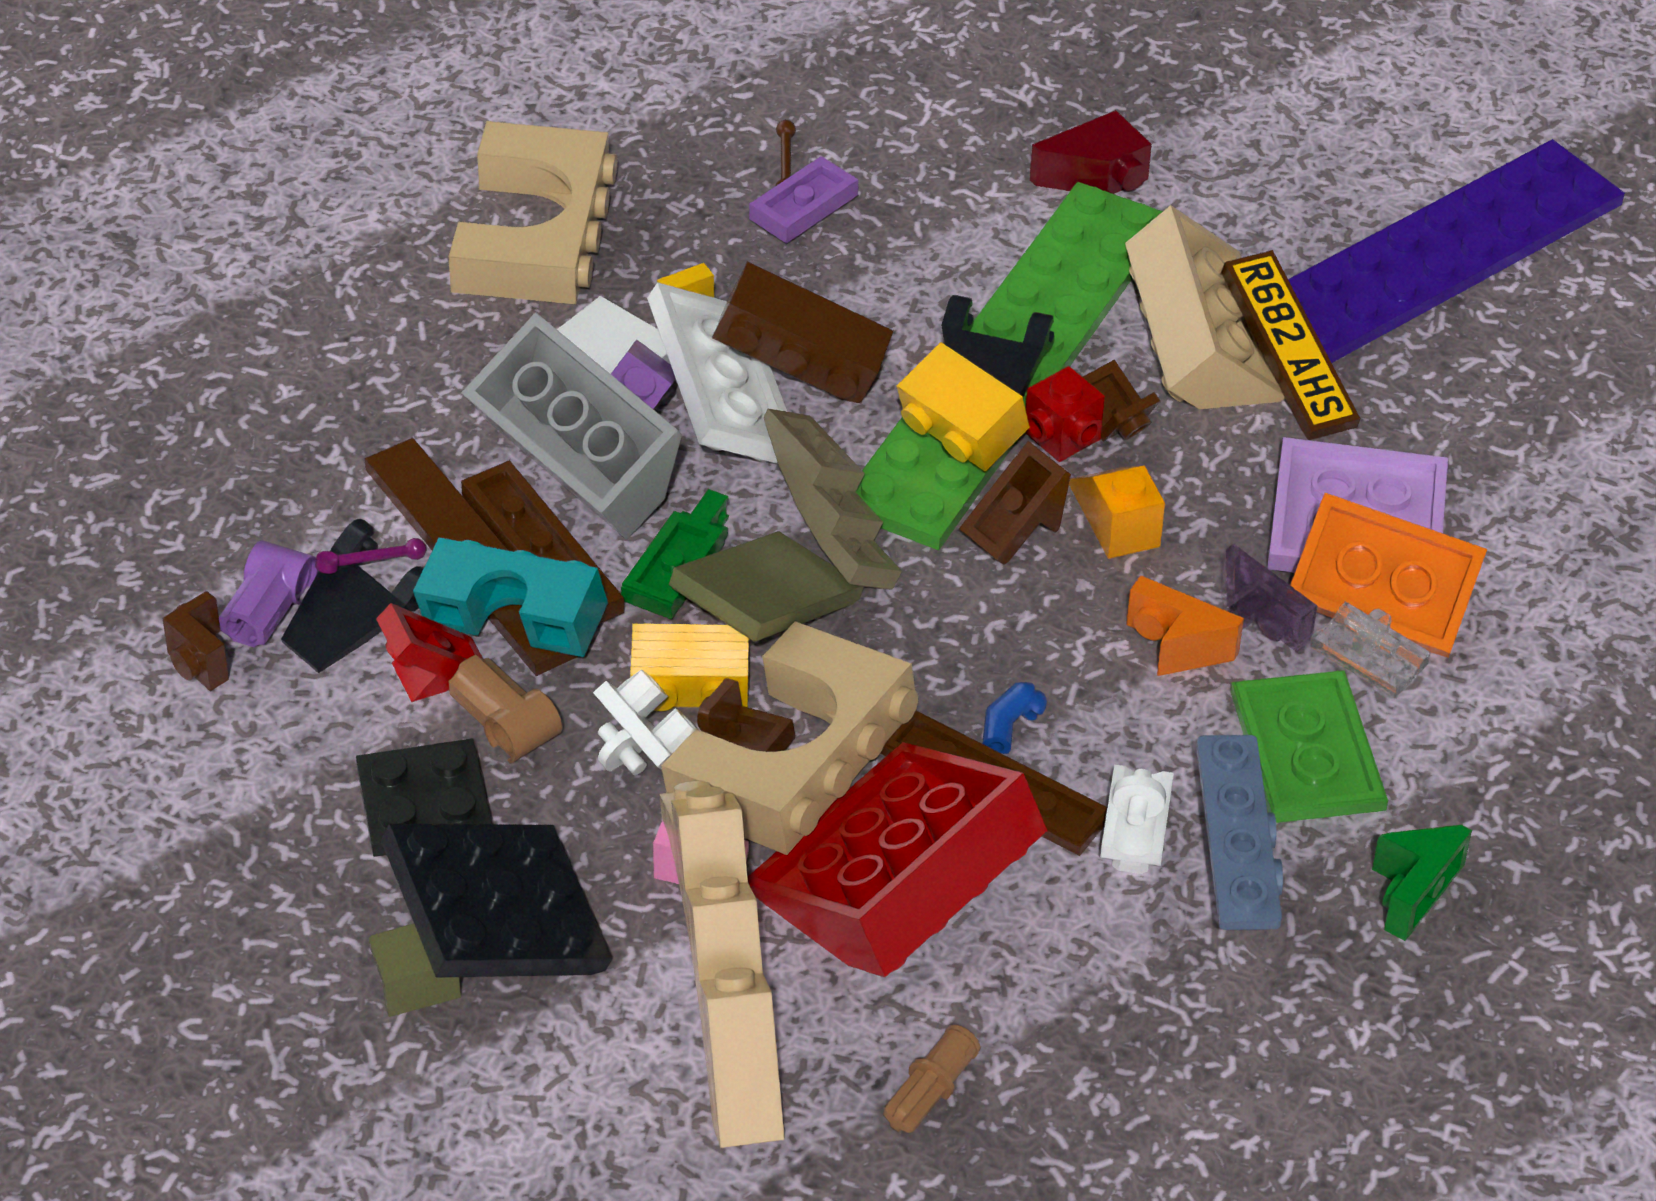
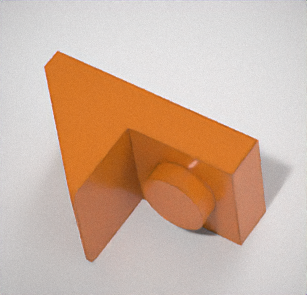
[1126,575,1244,676]

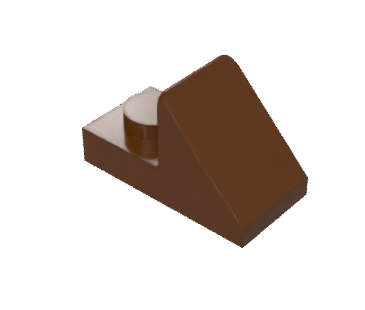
[959,441,1071,565]

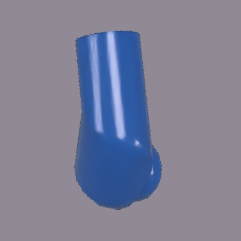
[982,682,1047,754]

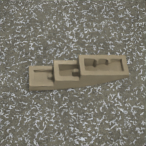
[764,408,902,590]

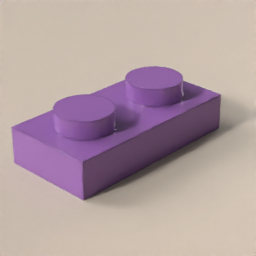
[749,156,858,244]

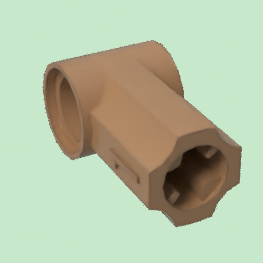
[449,655,562,763]

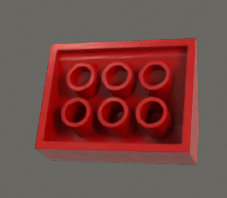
[747,742,1048,978]

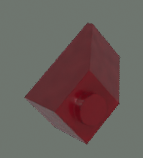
[1030,110,1152,194]

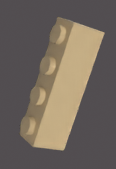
[1125,205,1285,409]

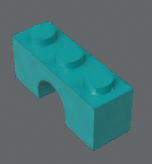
[413,537,608,657]

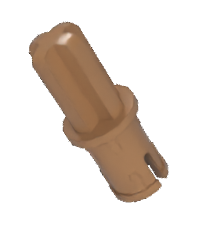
[883,1025,981,1133]

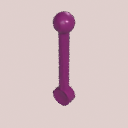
[315,538,426,574]

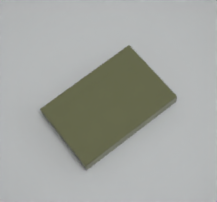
[669,531,864,642]

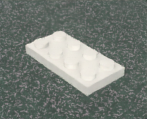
[647,282,787,464]

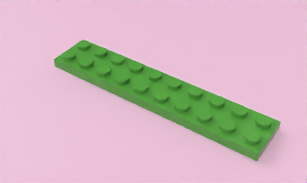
[856,182,1163,551]

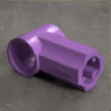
[219,540,318,647]

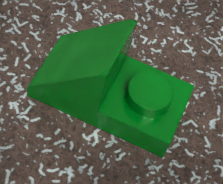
[1372,825,1472,941]

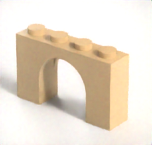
[449,121,617,304]
[661,621,918,855]

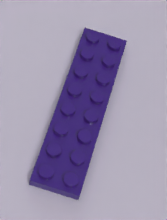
[1288,139,1625,363]

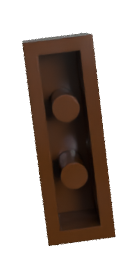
[712,261,894,404]

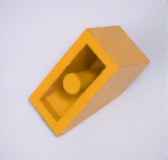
[1069,465,1165,559]

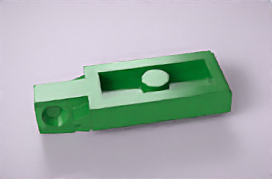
[621,489,729,620]

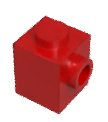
[1025,366,1105,462]

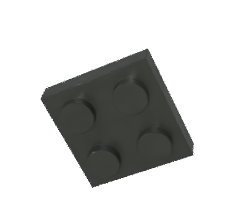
[356,738,491,857]

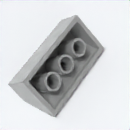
[461,312,682,539]

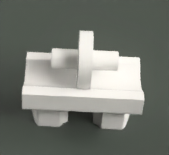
[593,669,697,775]
[1100,764,1174,874]

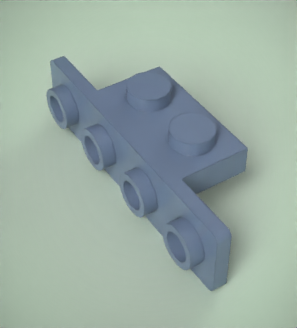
[1197,735,1283,930]

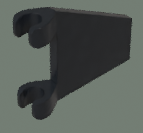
[941,295,1055,397]
[281,519,424,673]

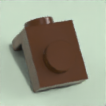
[1083,359,1161,442]
[162,591,229,691]
[697,678,795,752]

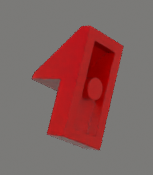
[376,603,483,702]

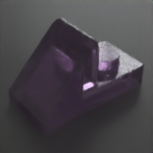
[1221,544,1317,652]

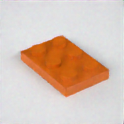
[1285,492,1487,658]

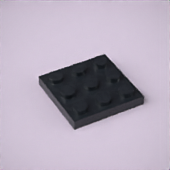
[381,824,612,978]

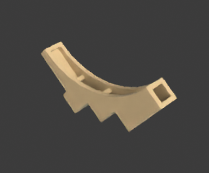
[660,781,784,1148]

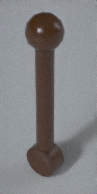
[776,119,796,186]

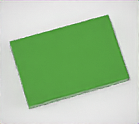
[1230,670,1388,823]

